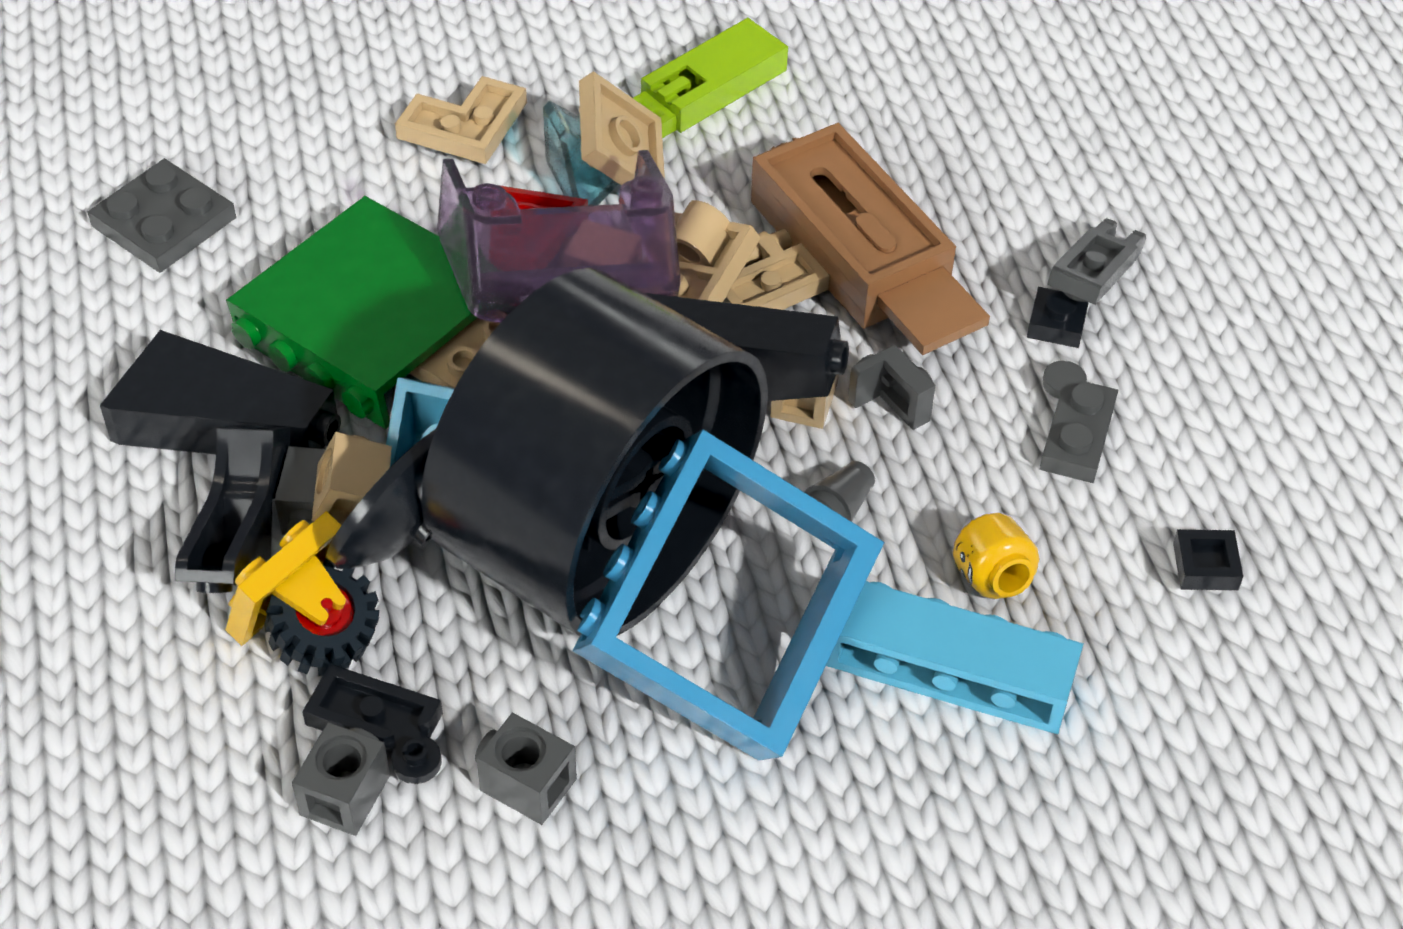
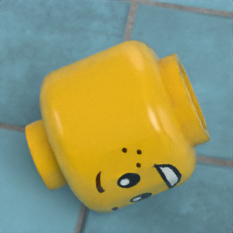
[953,513,1040,599]

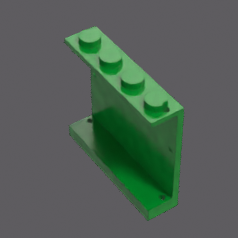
[226,196,519,430]

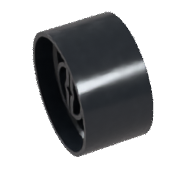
[421,268,768,637]

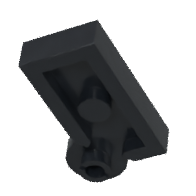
[302,664,443,784]

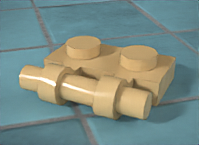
[723,229,830,310]

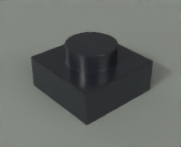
[1027,287,1089,348]
[1173,529,1243,590]

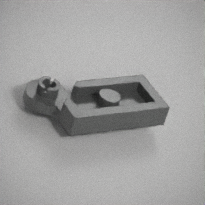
[1039,360,1118,483]

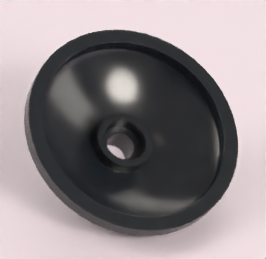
[326,429,436,569]

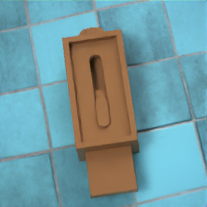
[751,122,990,355]

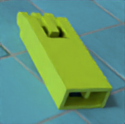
[633,17,788,138]

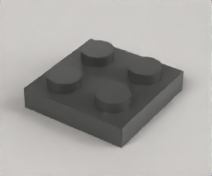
[87,158,236,273]

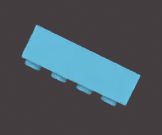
[826,581,1084,735]

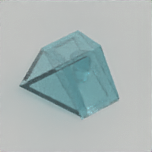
[543,100,619,215]

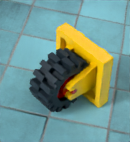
[225,511,380,676]

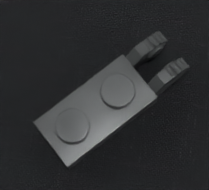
[1047,218,1146,305]

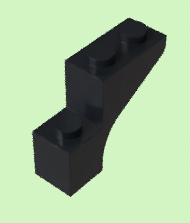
[175,425,290,593]

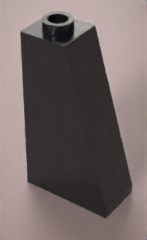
[646,293,849,401]
[100,330,341,455]

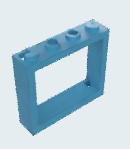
[572,429,885,760]

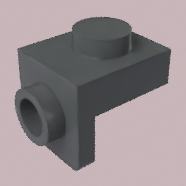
[848,344,936,430]

